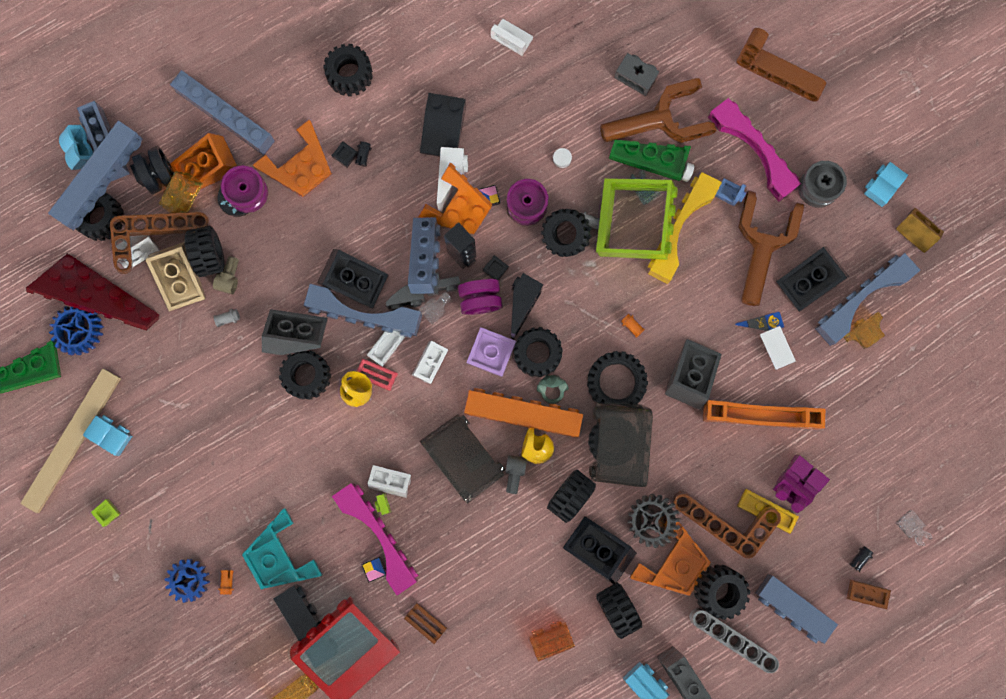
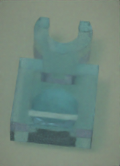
[630,169,661,205]

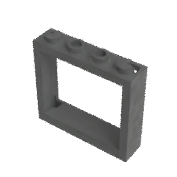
[657,646,712,699]

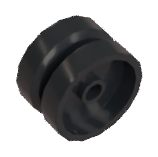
[132,146,177,194]

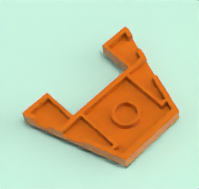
[253,120,332,197]
[418,163,492,234]
[629,519,711,596]

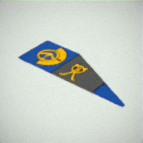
[735,312,784,331]

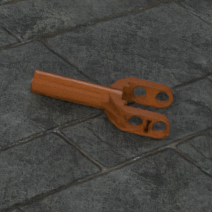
[600,78,717,143]
[738,190,804,306]

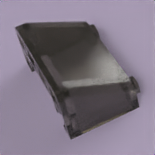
[589,402,653,487]
[420,414,506,504]

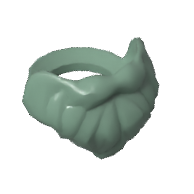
[536,375,569,403]

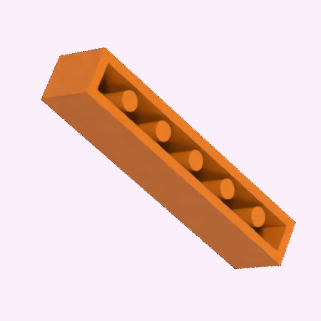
[464,388,583,438]

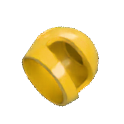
[340,371,372,407]
[521,427,554,464]

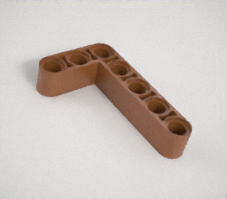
[736,28,827,102]
[110,212,208,274]
[673,491,781,559]

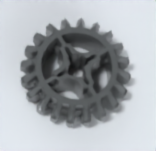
[628,494,681,548]

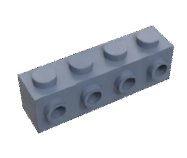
[77,101,130,181]
[408,217,441,294]

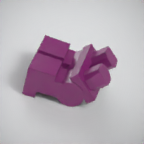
[773,455,830,513]

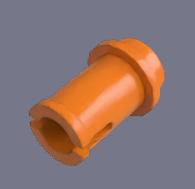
[621,313,645,338]
[218,570,234,595]

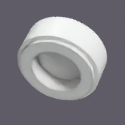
[553,148,572,168]
[681,162,694,182]

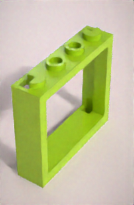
[596,178,678,260]

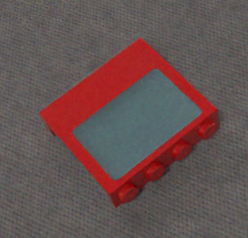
[290,596,400,699]

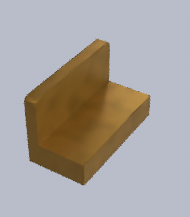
[896,208,944,253]

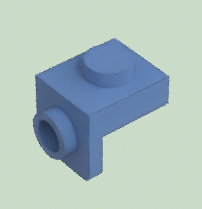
[715,178,746,206]

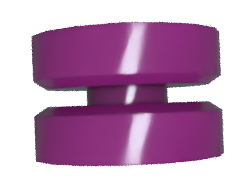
[221,165,268,213]
[507,179,549,226]
[458,279,503,315]

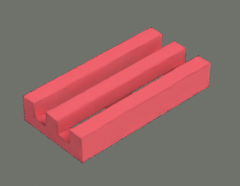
[357,358,398,391]

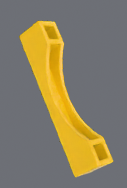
[648,172,722,284]

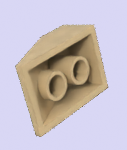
[145,242,205,311]

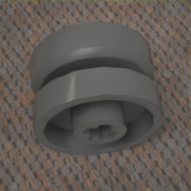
[798,161,847,208]

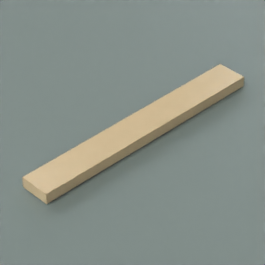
[20,369,121,513]

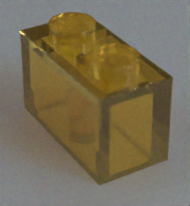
[159,171,203,213]

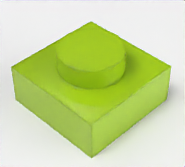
[375,494,391,515]
[91,499,121,527]

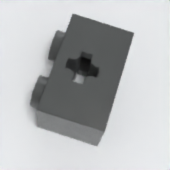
[614,53,660,96]

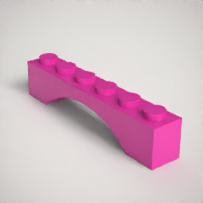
[708,98,801,202]
[332,483,419,596]

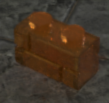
[529,621,575,662]

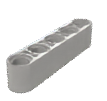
[689,608,779,673]

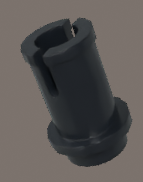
[355,141,372,167]
[849,546,874,572]

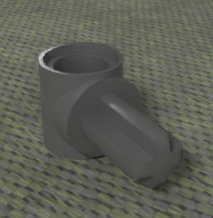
[505,455,527,494]

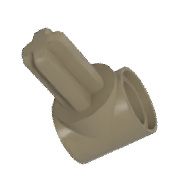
[213,256,239,295]

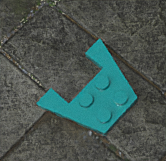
[242,508,323,589]

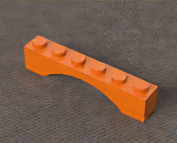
[703,400,826,430]

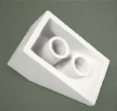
[437,147,468,213]

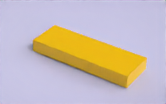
[737,489,799,534]

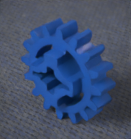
[165,559,210,603]

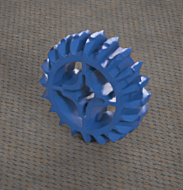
[49,306,104,355]

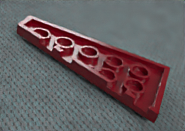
[26,253,160,331]

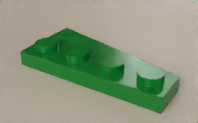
[609,140,691,181]
[0,341,61,394]

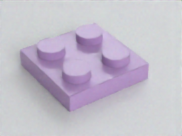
[466,327,516,377]

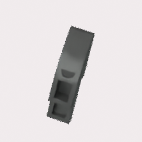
[386,273,460,311]

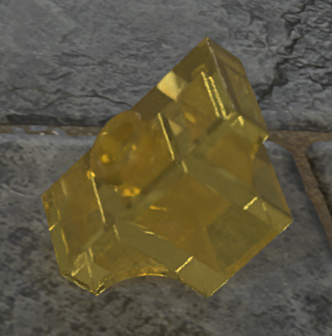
[843,312,885,349]

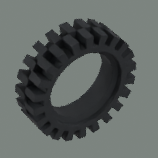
[587,351,648,412]

